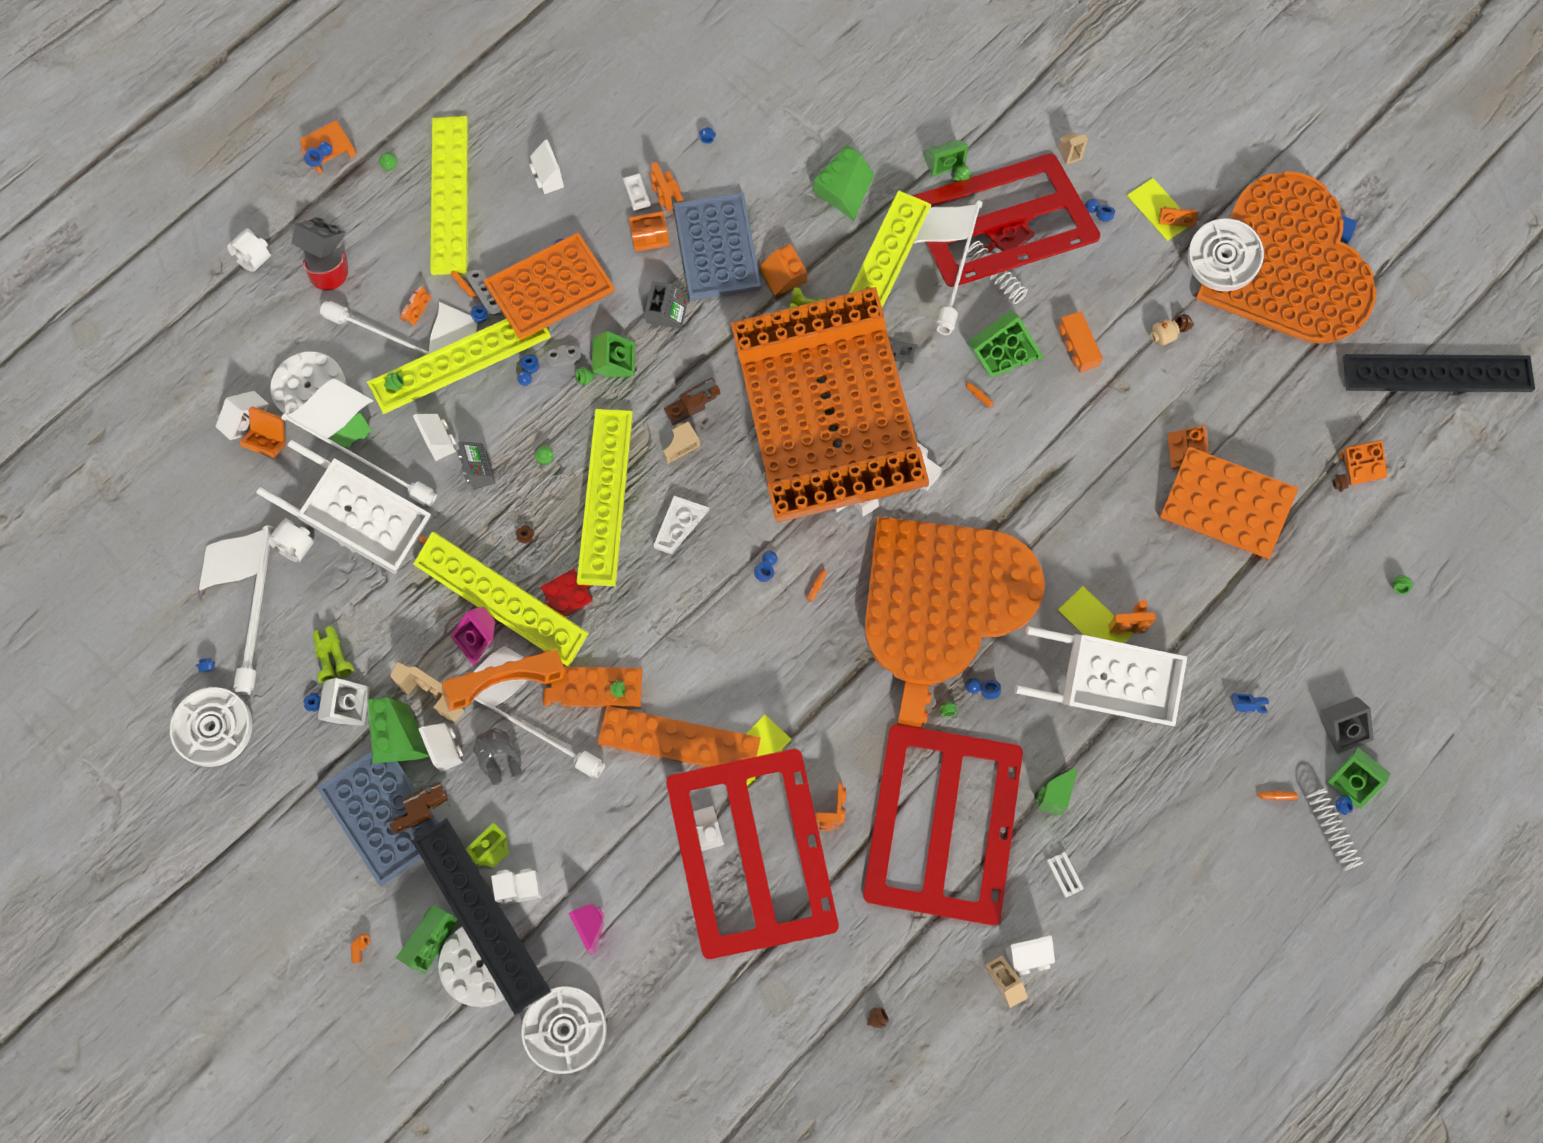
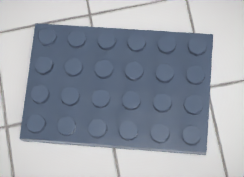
[674,192,761,300]
[317,752,439,887]

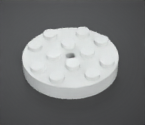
[1188,219,1264,291]
[270,352,347,415]
[170,687,253,767]
[439,927,505,1007]
[522,987,607,1074]

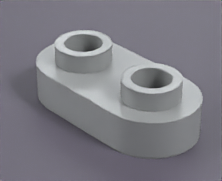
[545,344,582,367]

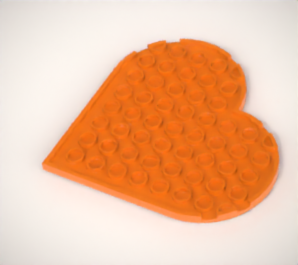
[1196,171,1376,344]
[865,517,1045,684]

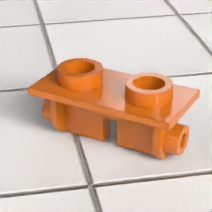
[1159,206,1199,227]
[400,286,432,326]

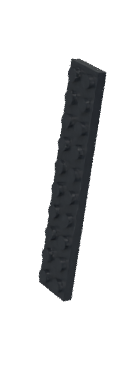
[1343,354,1535,392]
[411,818,552,1016]

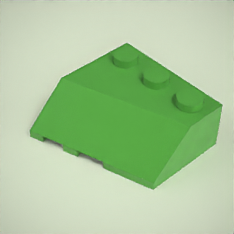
[813,145,874,221]
[966,310,1044,377]
[367,698,430,764]
[396,905,458,974]

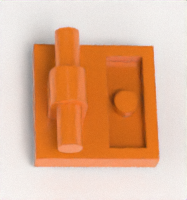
[649,162,684,212]
[628,212,670,252]
[1168,425,1209,470]
[1339,440,1387,485]
[1108,599,1156,635]

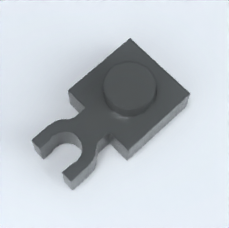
[890,342,918,364]

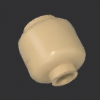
[1150,319,1180,346]

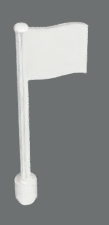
[199,525,274,695]

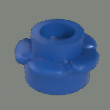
[699,127,716,144]
[470,306,488,323]
[195,658,215,672]
[304,693,321,712]
[1335,795,1353,815]

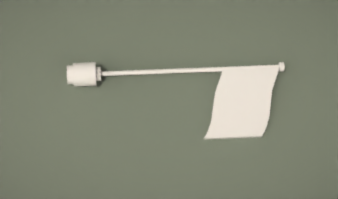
[914,200,983,335]
[320,301,478,355]
[282,378,437,507]
[474,646,605,778]

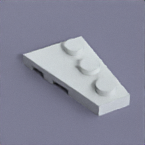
[654,496,710,554]

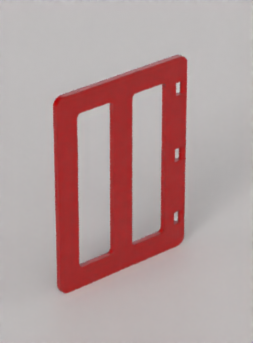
[912,153,1101,287]
[863,724,1023,926]
[666,748,839,959]

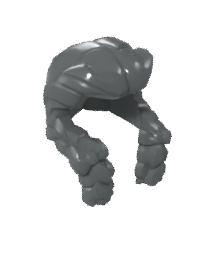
[473,728,522,785]

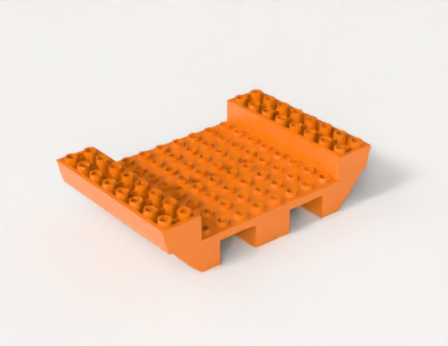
[731,287,929,523]

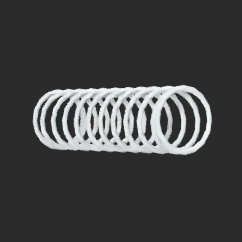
[966,241,1028,304]
[1306,788,1363,871]

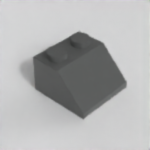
[1321,697,1374,753]

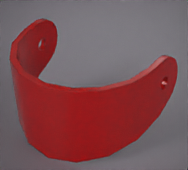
[303,251,348,291]

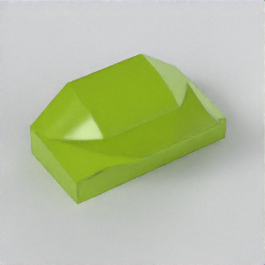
[466,822,510,868]

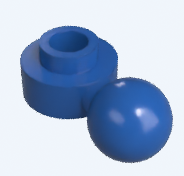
[304,142,333,167]
[1085,199,1115,222]
[517,355,539,386]
[754,551,777,582]
[965,678,1001,699]

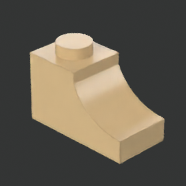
[1057,133,1088,165]
[663,422,700,464]
[984,956,1028,1008]

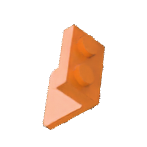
[240,406,286,459]
[816,782,846,832]

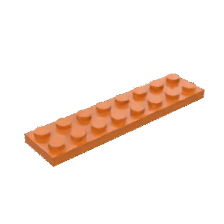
[598,706,761,767]

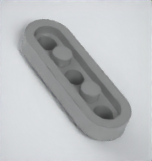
[467,268,501,315]

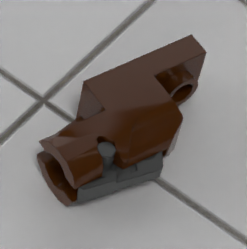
[664,377,721,425]
[389,782,448,834]

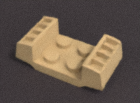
[390,662,465,723]

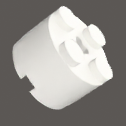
[227,228,271,272]
[267,518,314,562]

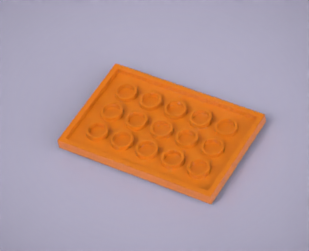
[483,232,615,341]
[1160,447,1299,559]

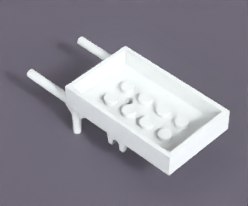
[256,439,431,574]
[1015,626,1187,726]

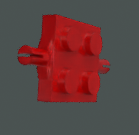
[984,217,1035,253]
[540,568,593,617]

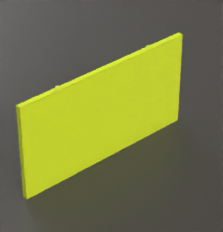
[1127,178,1189,241]
[1058,586,1134,643]
[746,715,792,786]

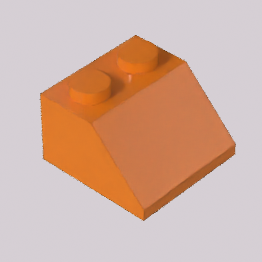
[759,244,807,297]

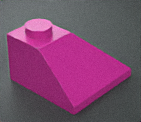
[450,606,495,665]
[568,904,605,955]

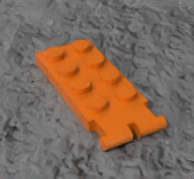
[543,667,643,708]

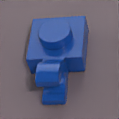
[1231,693,1269,714]

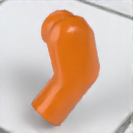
[351,934,371,964]

